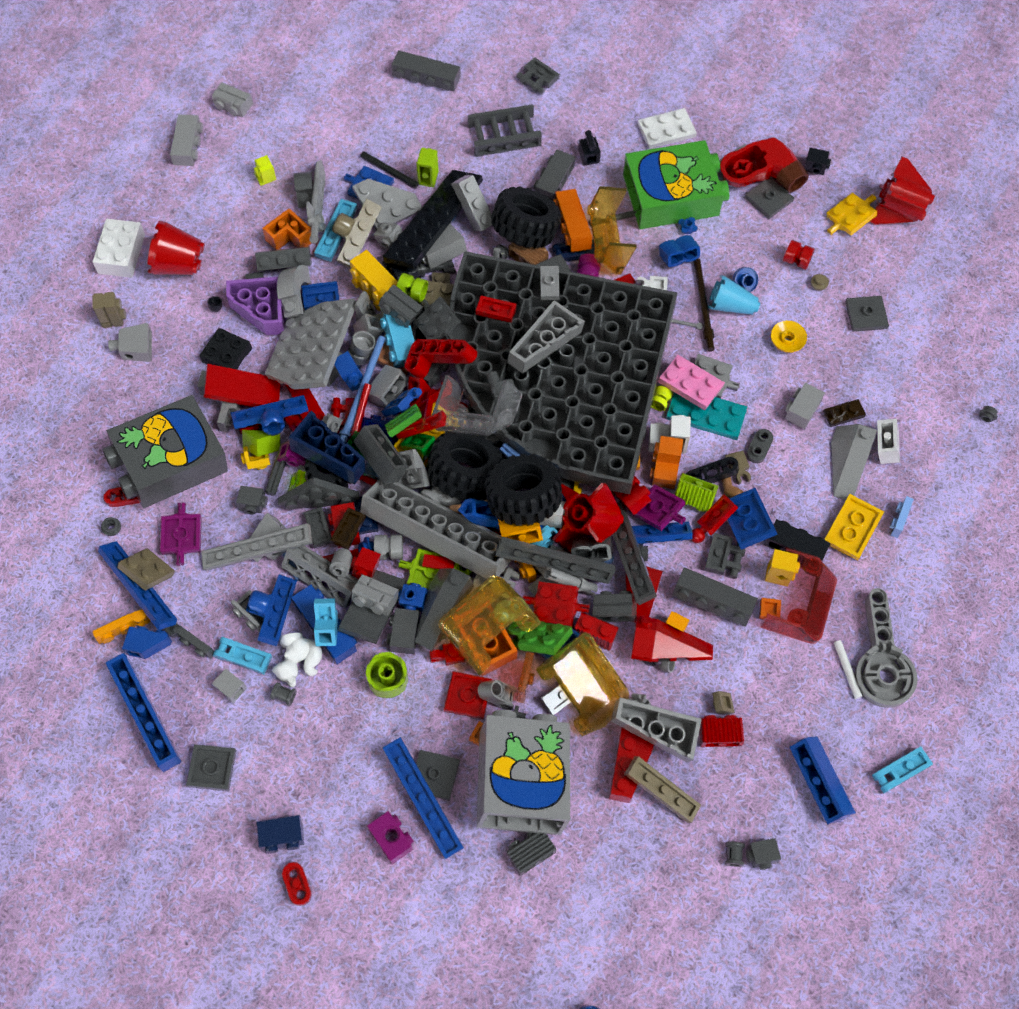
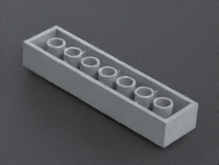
[360,479,512,583]

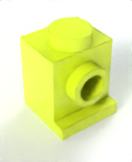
[254,155,276,186]

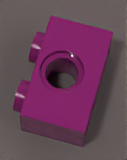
[367,811,414,865]

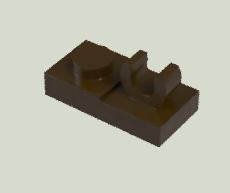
[823,399,866,427]

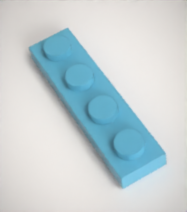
[314,199,358,262]

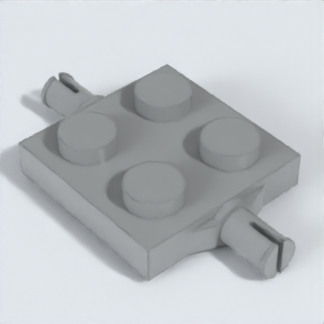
[694,354,740,398]

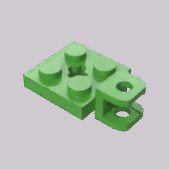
[507,620,573,655]

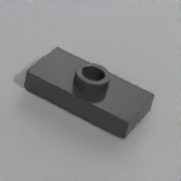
[303,507,331,548]

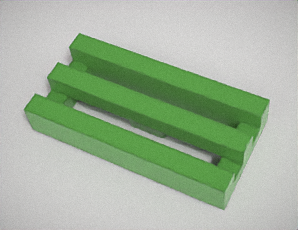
[385,404,422,437]

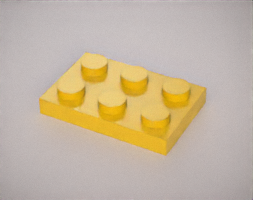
[825,494,884,561]

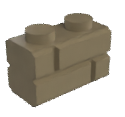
[92,292,126,328]

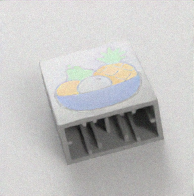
[476,710,570,835]

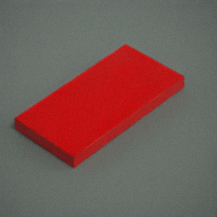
[203,364,280,407]

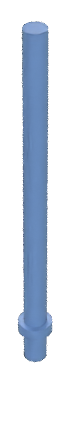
[339,336,386,443]

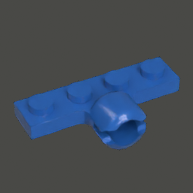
[231,395,308,435]
[246,574,297,646]

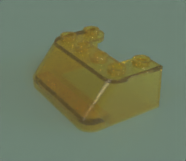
[439,575,541,676]

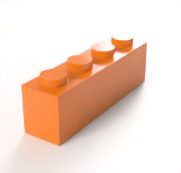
[553,189,592,252]

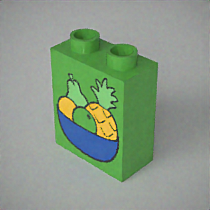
[623,140,729,230]

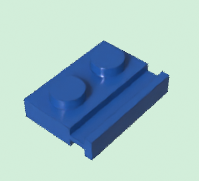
[302,281,340,310]

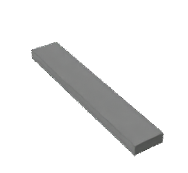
[201,523,313,571]

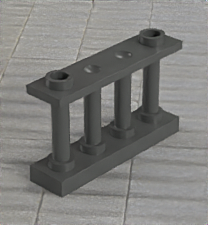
[468,104,542,157]

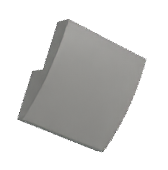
[398,449,430,489]

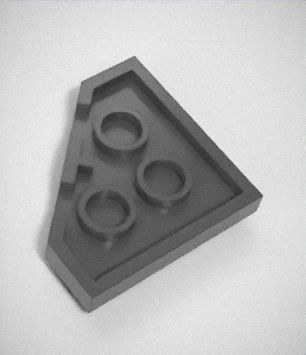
[278,477,360,510]

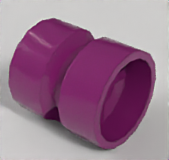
[576,253,602,277]

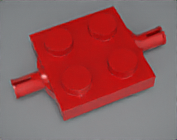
[522,581,590,626]

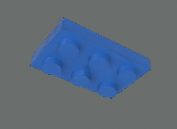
[727,488,777,550]

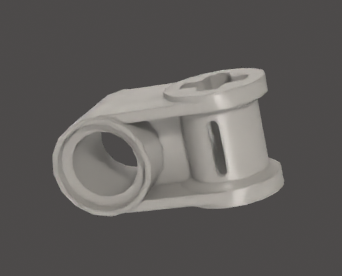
[478,680,517,710]

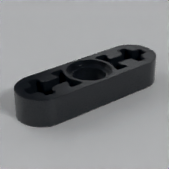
[686,457,739,483]

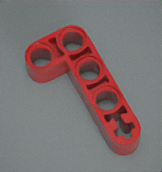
[405,339,478,378]

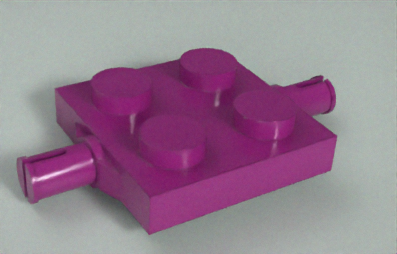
[631,484,686,531]
[160,502,202,566]

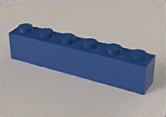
[105,653,182,773]

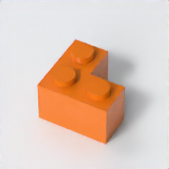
[262,208,312,250]
[649,436,683,489]

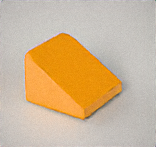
[666,611,690,632]

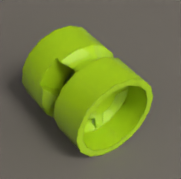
[397,273,428,303]

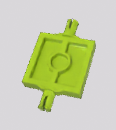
[398,548,444,590]

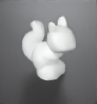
[272,633,322,688]

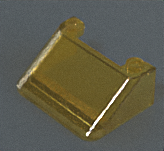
[535,633,629,737]

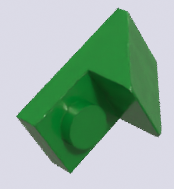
[400,433,436,463]

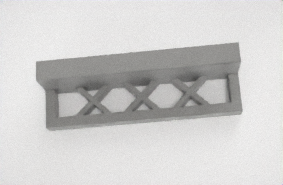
[281,546,358,608]

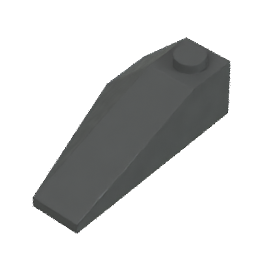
[415,568,474,652]

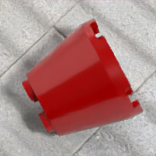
[147,220,205,275]

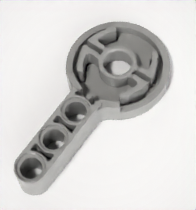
[855,588,917,708]

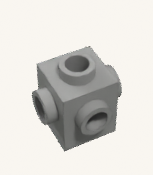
[374,222,402,249]

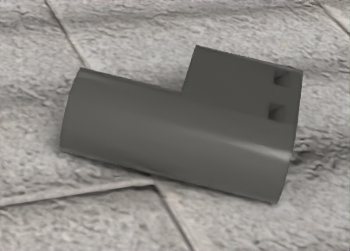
[487,371,518,401]

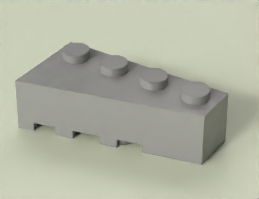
[507,300,585,373]
[611,698,701,763]

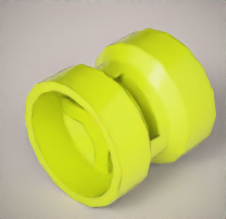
[651,386,673,412]

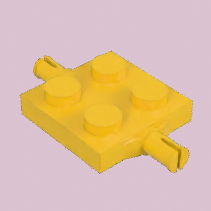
[827,192,877,236]

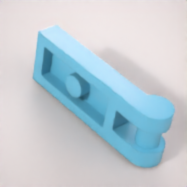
[212,637,272,675]
[872,746,933,794]

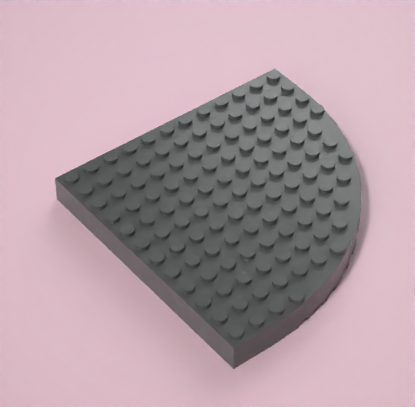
[450,251,678,494]

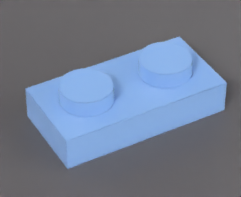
[889,496,914,538]

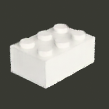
[93,219,145,278]

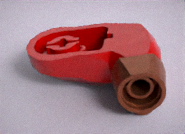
[721,137,809,193]

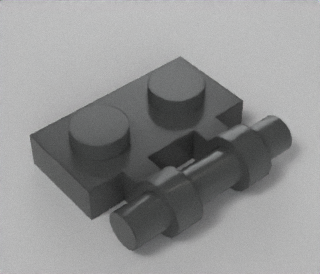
[516,57,559,95]
[704,533,746,579]

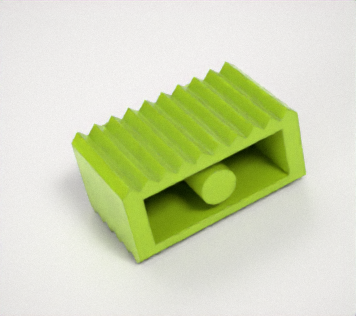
[416,148,439,188]
[675,473,719,512]

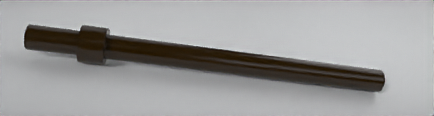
[694,258,715,352]

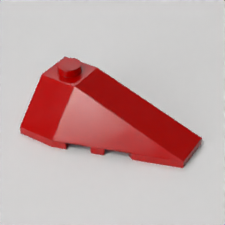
[631,616,713,662]

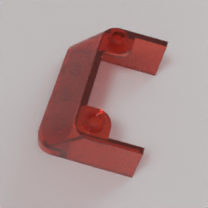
[761,547,837,644]

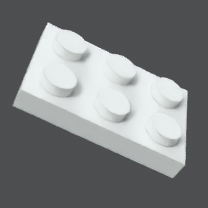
[638,108,697,149]

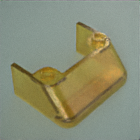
[587,186,637,275]

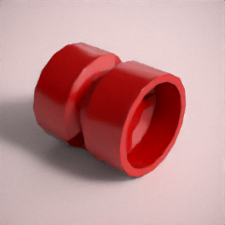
[783,239,815,270]

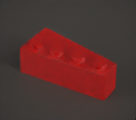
[609,727,655,803]

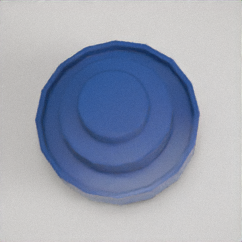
[732,267,759,292]

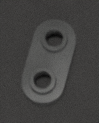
[747,429,773,463]

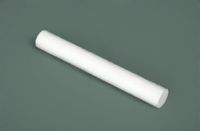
[834,640,863,699]

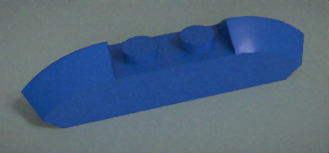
[458,499,545,530]

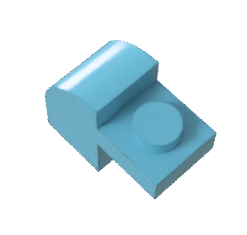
[314,598,338,646]

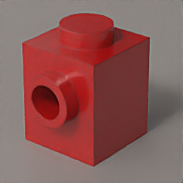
[351,547,381,579]

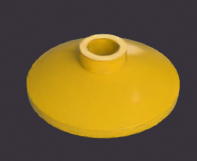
[771,320,807,353]

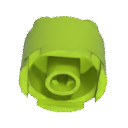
[366,652,408,698]

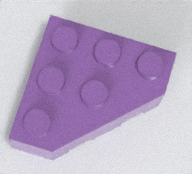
[226,277,284,335]

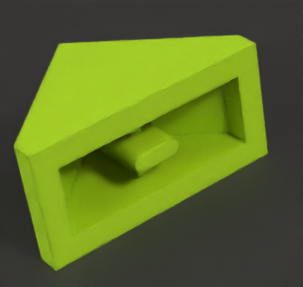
[242,430,281,457]

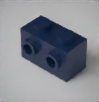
[257,815,305,854]

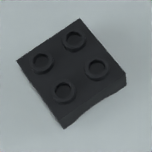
[199,328,252,370]

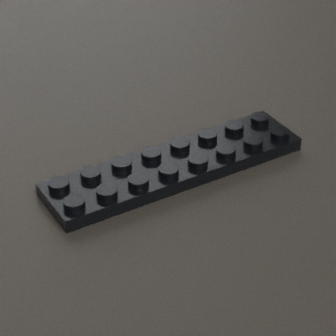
[383,170,483,269]

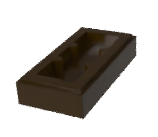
[330,508,366,550]

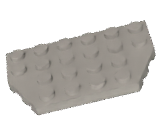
[265,298,356,390]

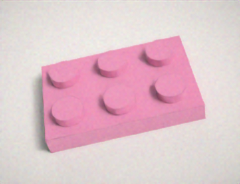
[658,355,725,411]

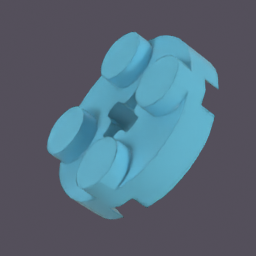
[530,525,559,548]

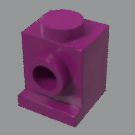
[277,441,306,467]

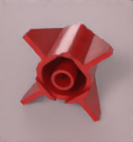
[869,156,935,224]
[553,483,624,543]

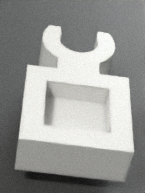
[637,276,668,290]

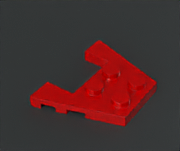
[396,379,451,439]

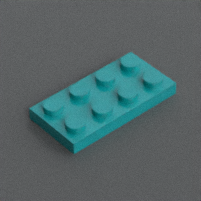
[666,392,748,440]

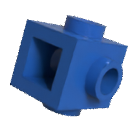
[398,583,428,612]

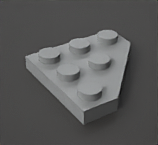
[352,179,422,231]

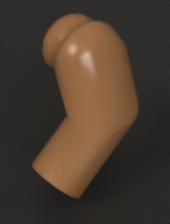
[722,477,743,498]

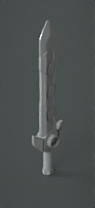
[306,160,326,243]

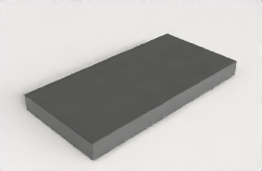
[339,570,407,644]

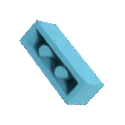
[380,314,414,368]

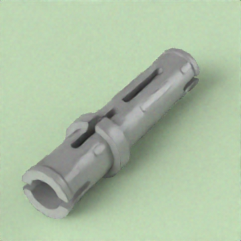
[544,567,598,596]

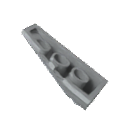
[831,424,877,501]

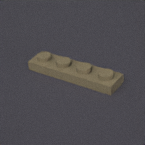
[624,756,701,823]

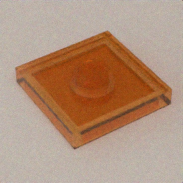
[517,652,535,704]

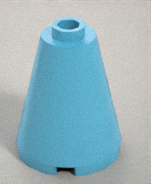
[708,275,760,315]

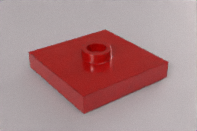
[444,671,492,720]

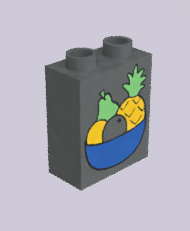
[102,395,228,509]

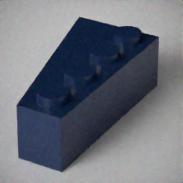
[289,411,365,485]

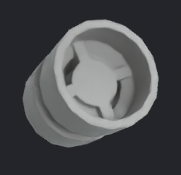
[347,331,376,365]
[374,535,403,560]

